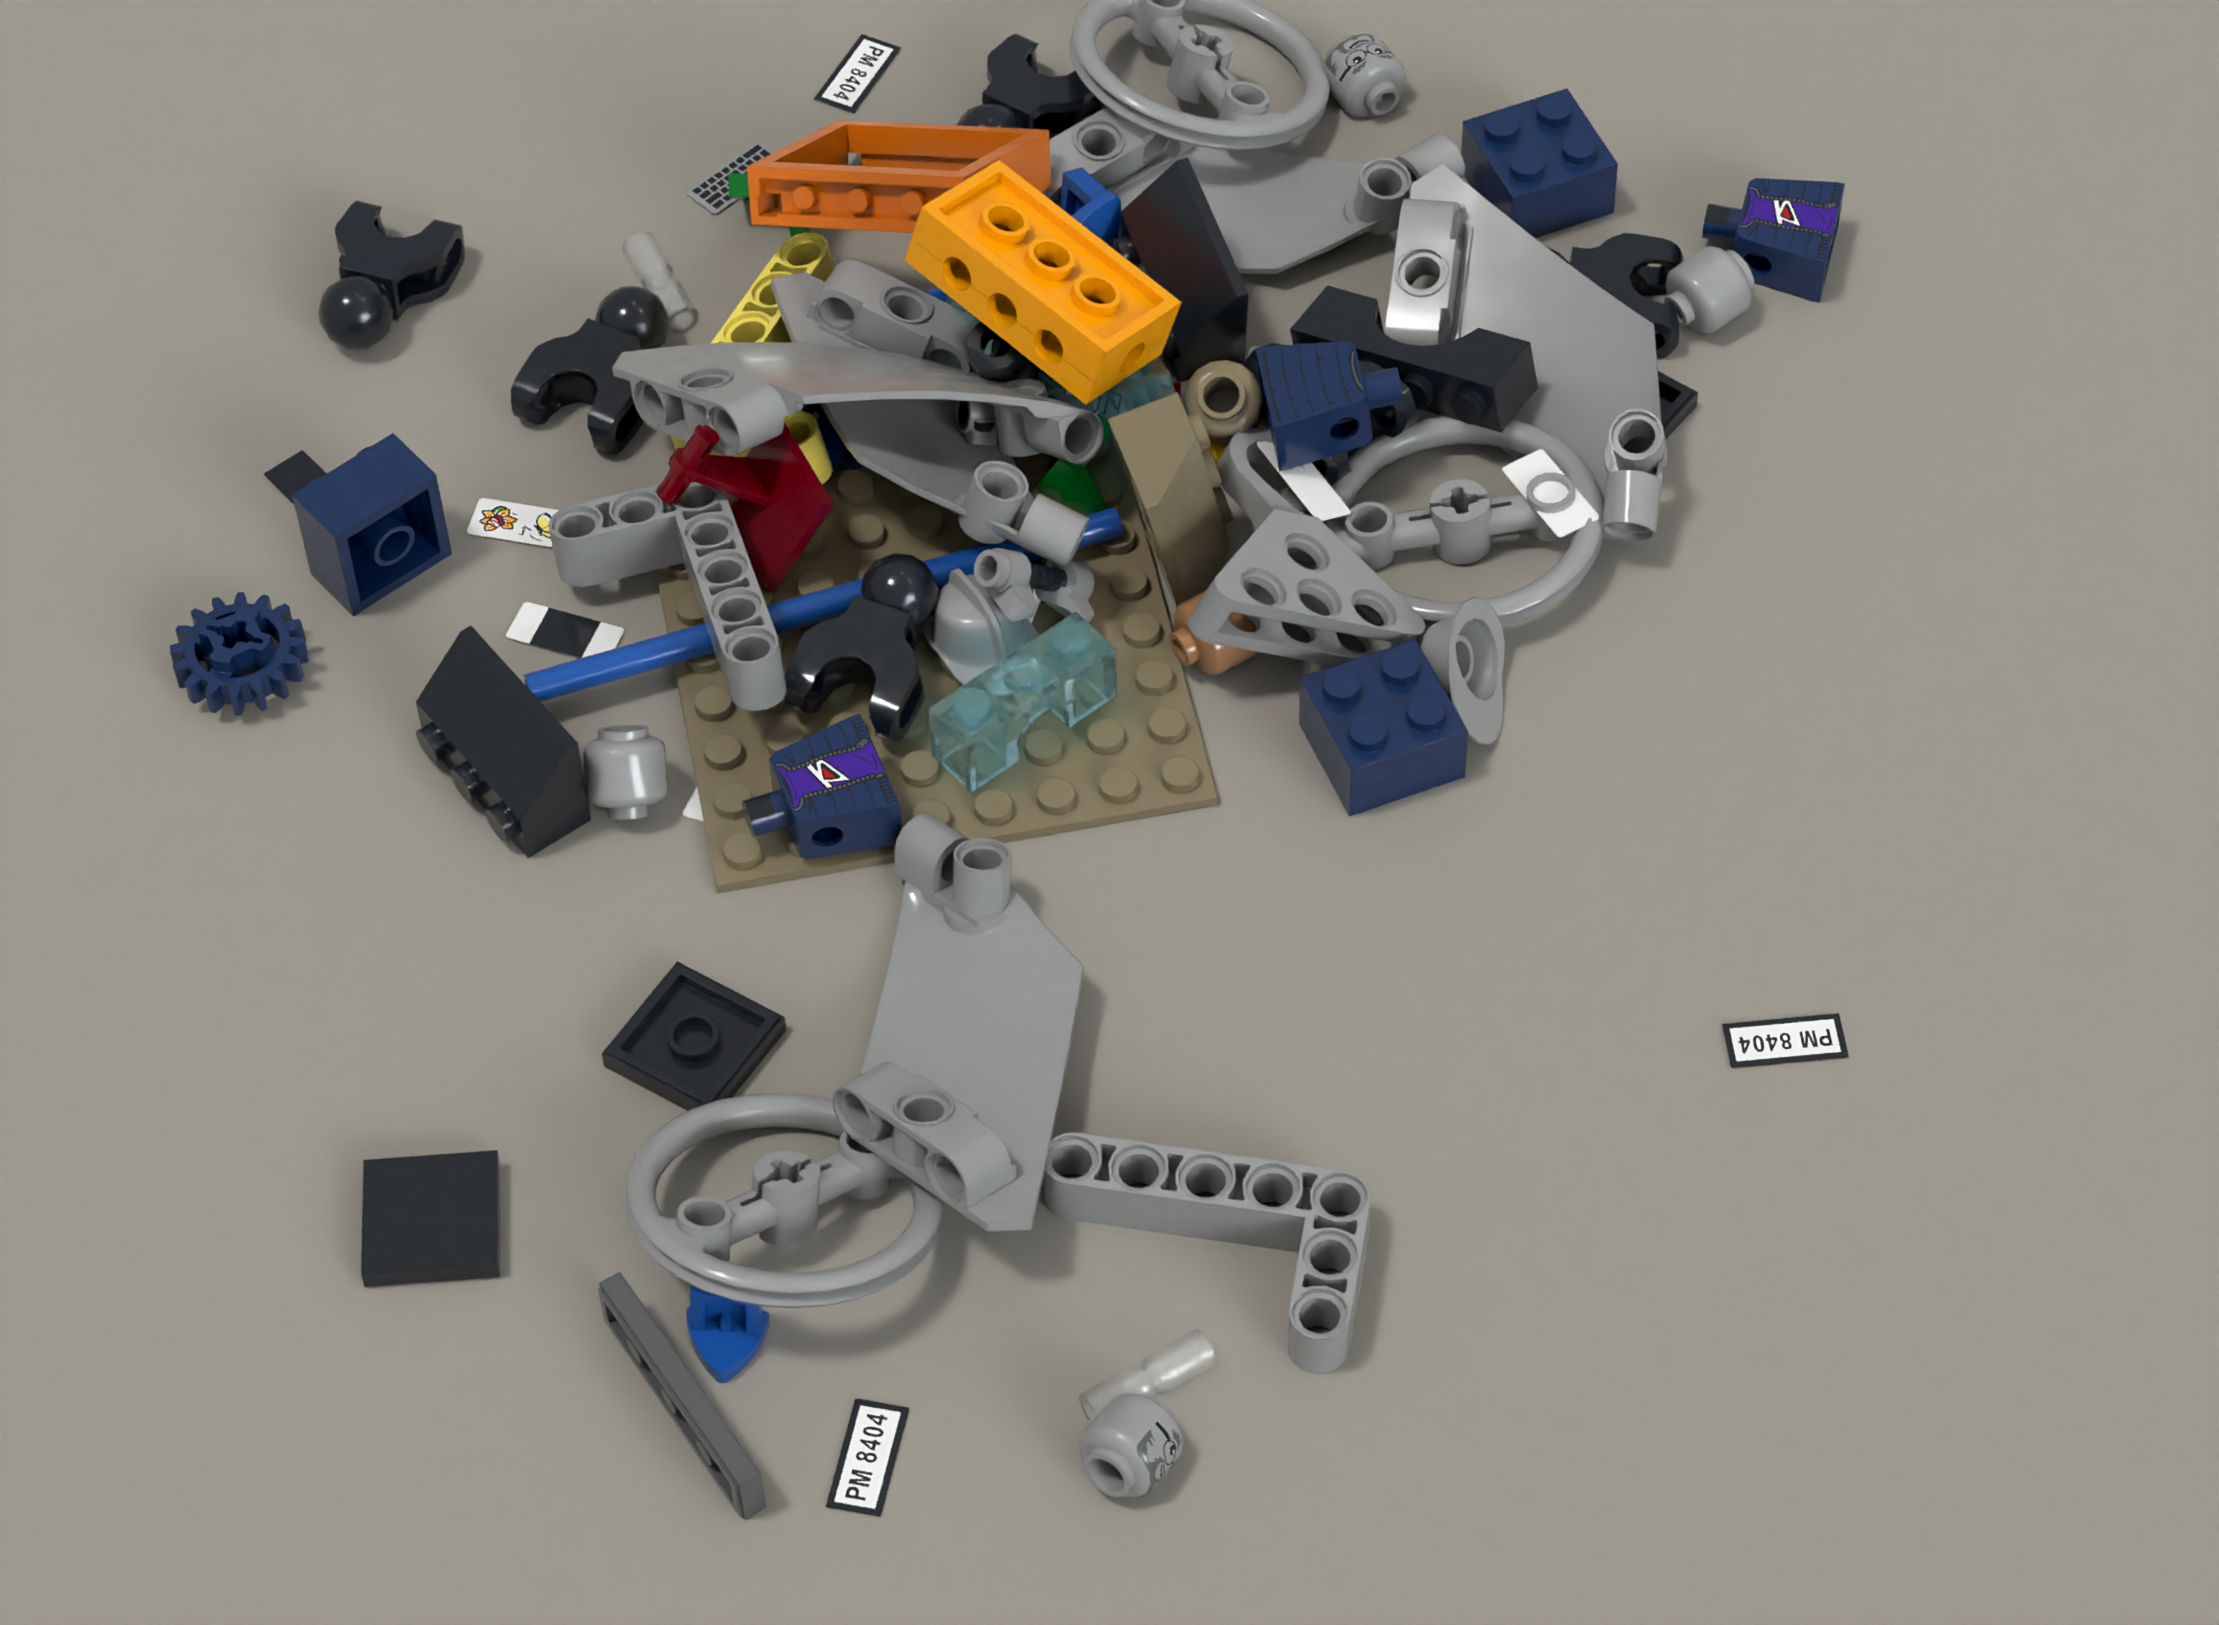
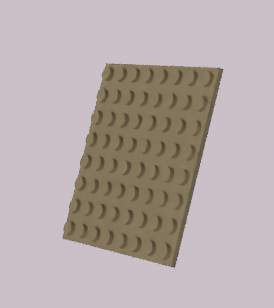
[655,434,1218,893]

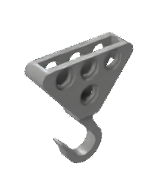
[1187,428,1425,666]

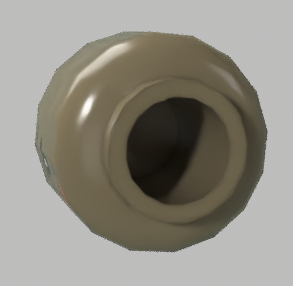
[1183,360,1265,445]

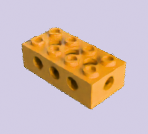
[904,160,1182,405]

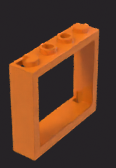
[747,120,1052,233]

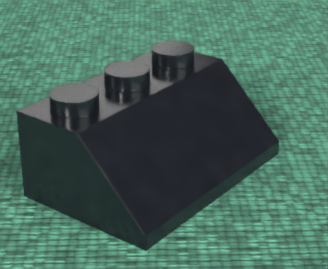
[1113,158,1249,383]
[416,626,591,858]

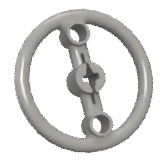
[1069,0,1331,150]
[1322,415,1603,631]
[625,1093,944,1308]

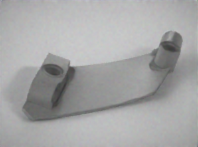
[1042,92,1465,274]
[770,260,1090,568]
[612,342,1103,464]
[832,813,1083,1232]

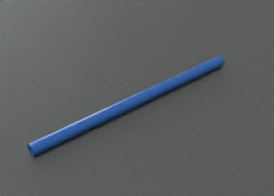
[523,507,1123,702]

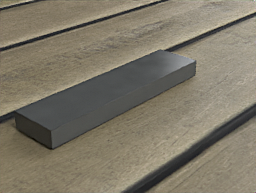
[598,1272,766,1519]

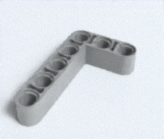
[549,482,787,711]
[1043,1133,1371,1374]

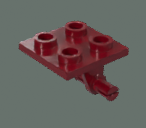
[656,422,834,592]

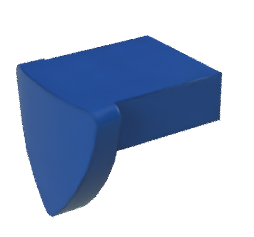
[1059,167,1121,248]
[686,1285,770,1383]

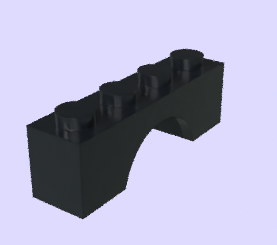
[1290,285,1538,433]

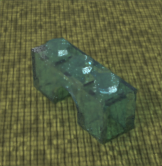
[928,611,1117,793]

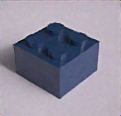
[1461,88,1618,238]
[292,433,452,616]
[1299,639,1468,816]

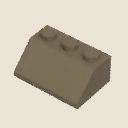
[1108,392,1233,609]

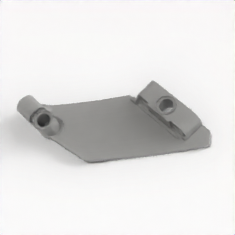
[1385,163,1668,543]

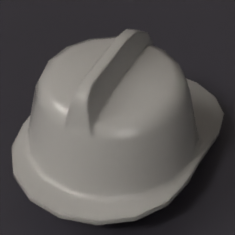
[922,568,1047,699]
[1420,597,1505,746]

